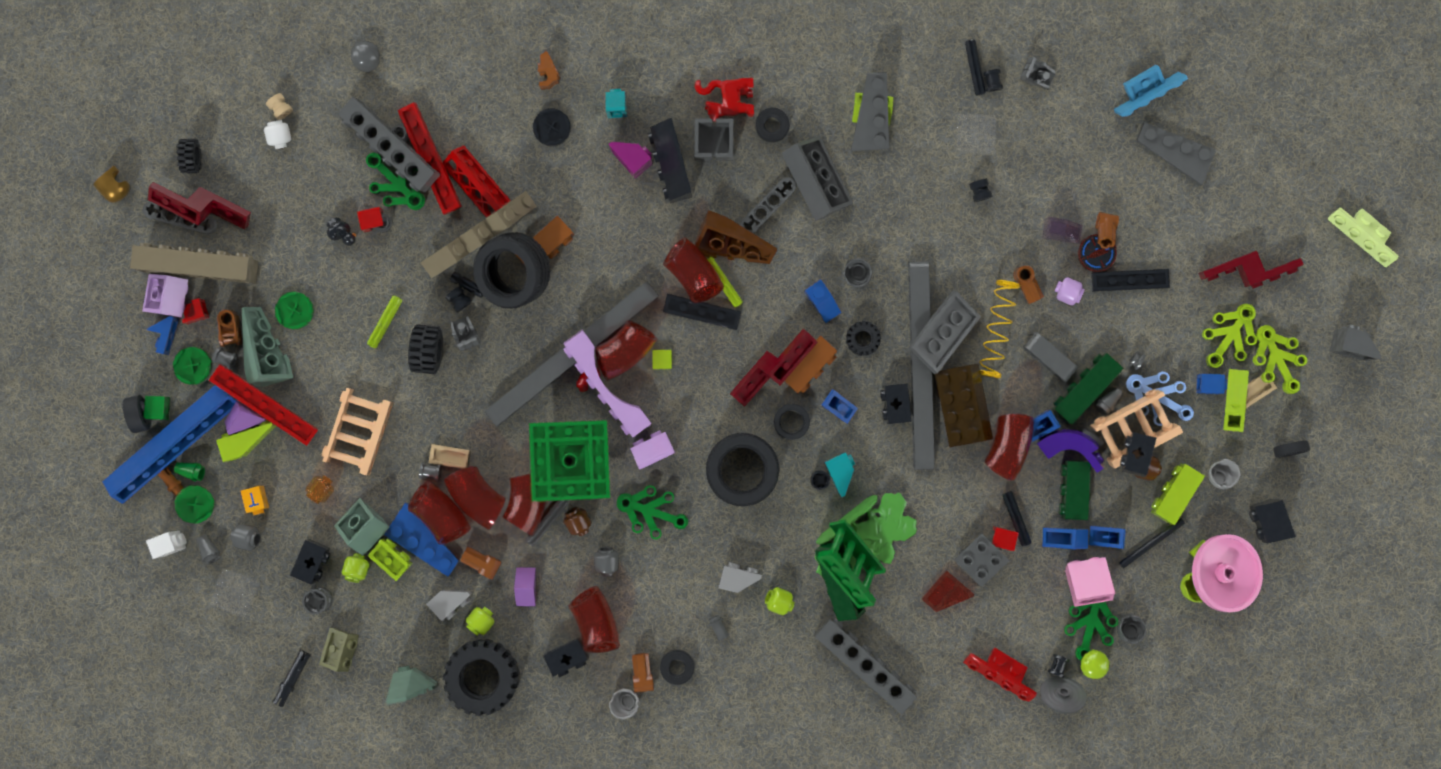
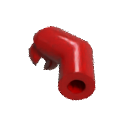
[576,368,601,392]

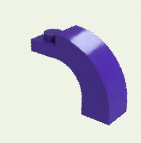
[1037,429,1105,473]

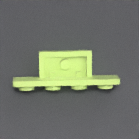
[1328,208,1399,267]

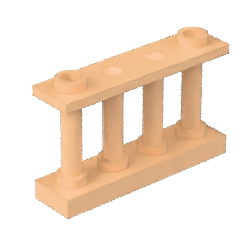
[322,388,394,475]
[1090,389,1183,469]

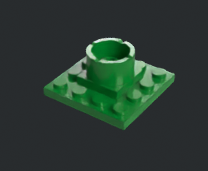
[529,420,610,502]

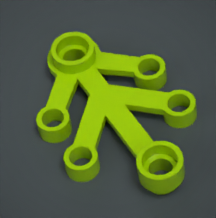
[1202,304,1257,368]
[1253,325,1307,394]

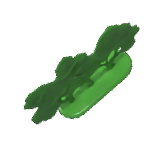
[815,493,917,576]

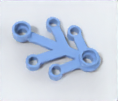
[1126,371,1194,426]

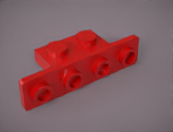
[963,648,1037,702]

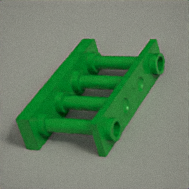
[817,519,886,608]

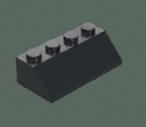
[648,118,692,203]

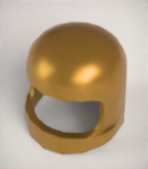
[94,166,130,203]

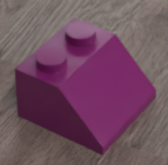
[608,142,653,179]

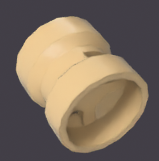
[266,93,293,120]

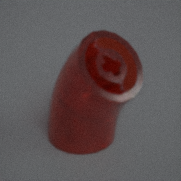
[663,237,724,303]
[594,320,658,381]
[984,414,1034,481]
[444,467,506,530]
[502,474,546,537]
[408,480,471,545]
[568,586,620,653]

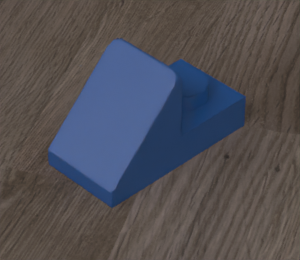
[147,316,179,355]
[822,389,858,424]

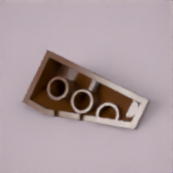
[692,210,777,264]

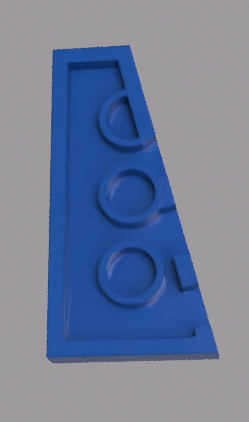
[384,502,460,577]

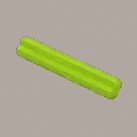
[704,257,743,308]
[367,296,402,348]

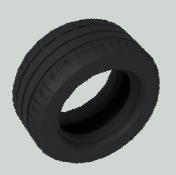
[473,232,551,309]
[706,433,779,506]

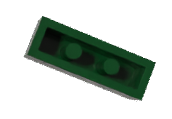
[1059,461,1091,520]

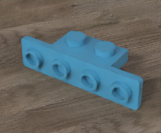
[1114,65,1188,117]

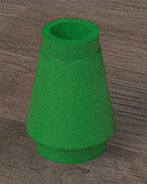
[174,462,205,482]

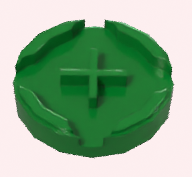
[275,291,314,330]
[173,347,212,385]
[174,485,214,524]

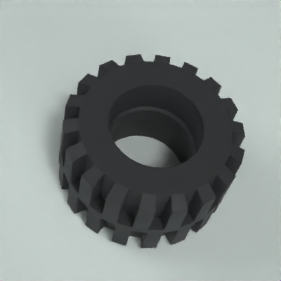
[408,324,443,375]

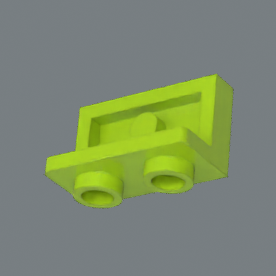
[368,538,413,581]

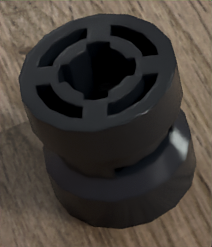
[969,178,993,202]
[445,286,472,313]
[810,470,830,490]

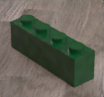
[1052,353,1124,425]
[815,540,866,621]

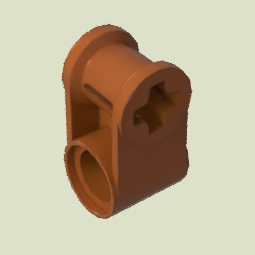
[217,310,242,347]

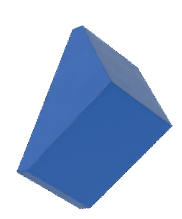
[1021,410,1061,442]
[1089,526,1126,549]

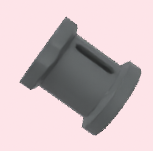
[212,347,238,370]
[419,462,442,482]

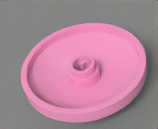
[1192,534,1263,612]

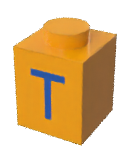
[241,485,269,516]

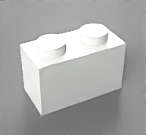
[146,530,187,559]

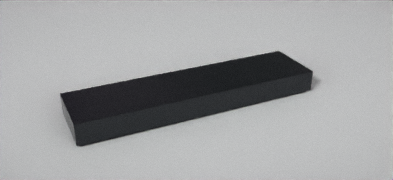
[1091,269,1170,292]
[663,293,741,330]

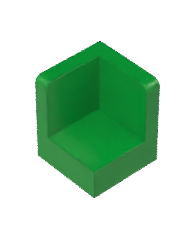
[144,396,170,420]

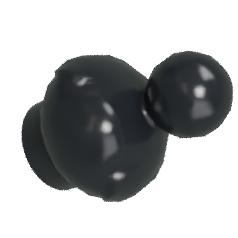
[327,217,356,246]

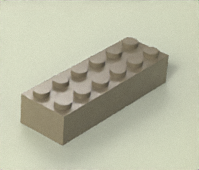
[130,243,258,284]

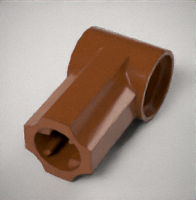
[1095,212,1119,249]
[1013,266,1044,304]
[460,546,502,580]
[632,653,654,693]

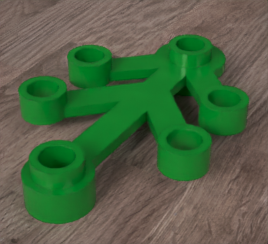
[366,153,425,210]
[616,485,688,540]
[1064,601,1119,660]

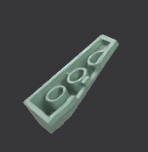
[241,307,293,387]
[386,665,438,705]

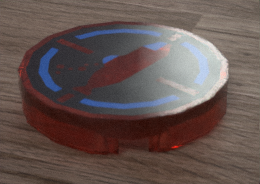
[1078,234,1117,272]

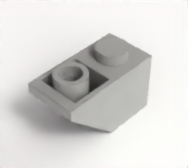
[719,562,762,593]
[426,590,473,621]

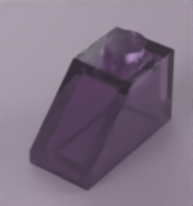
[1042,217,1083,244]

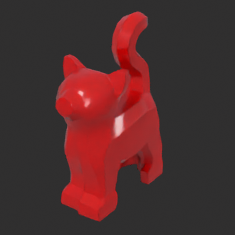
[695,78,754,122]

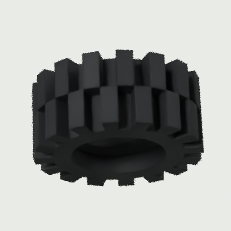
[177,139,201,173]
[846,321,881,356]

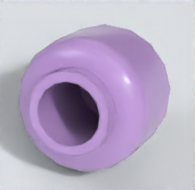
[1055,277,1085,305]

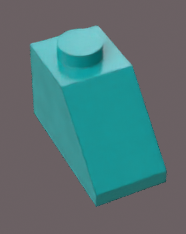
[606,89,627,118]
[824,452,855,497]

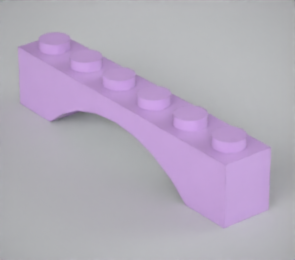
[563,330,651,437]

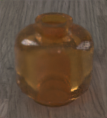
[305,475,334,504]

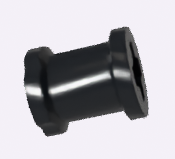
[983,69,1003,92]
[1047,654,1070,678]

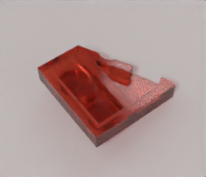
[921,570,975,612]

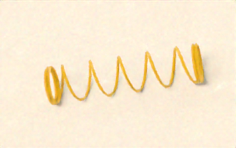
[979,280,1021,378]

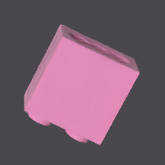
[1065,557,1115,607]

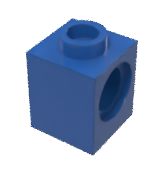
[1196,374,1227,394]

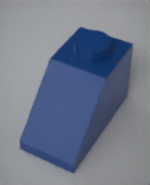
[804,280,841,323]
[1042,528,1088,549]

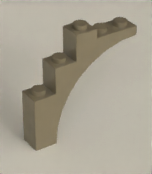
[421,191,537,278]

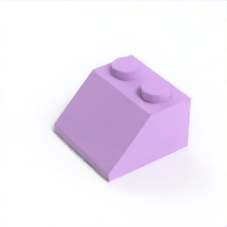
[142,274,188,317]
[630,430,675,470]

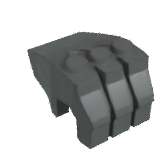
[1020,57,1056,90]
[450,316,481,352]

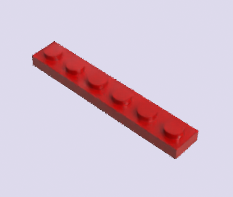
[397,102,462,215]
[209,364,318,446]

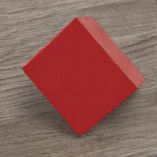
[357,207,384,232]
[181,298,209,324]
[992,526,1019,551]

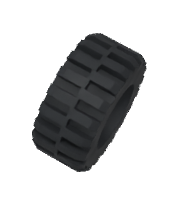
[443,639,520,716]

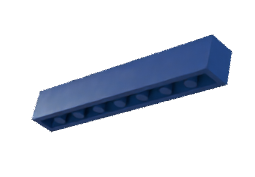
[102,385,237,504]

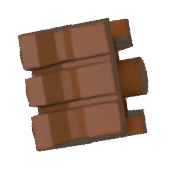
[538,51,560,90]

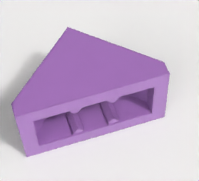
[224,400,266,435]
[514,567,536,606]

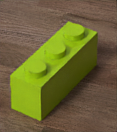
[1151,464,1205,525]

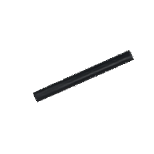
[1119,518,1185,569]

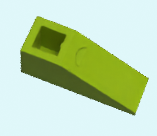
[1223,369,1249,432]
[216,420,276,462]

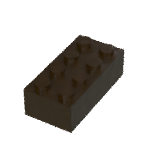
[935,363,993,448]

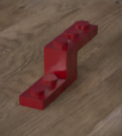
[147,182,251,230]
[1199,250,1304,289]
[730,329,818,407]

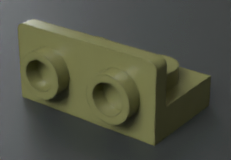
[319,627,359,672]

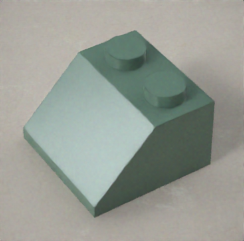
[334,498,389,556]

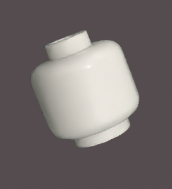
[264,120,291,149]

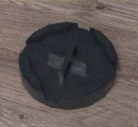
[533,108,571,146]

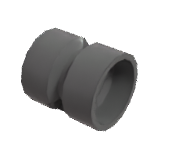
[302,587,333,615]

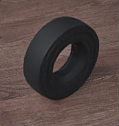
[755,108,790,142]
[1273,440,1310,458]
[660,650,695,685]

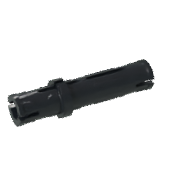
[272,650,311,707]

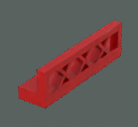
[443,145,511,218]

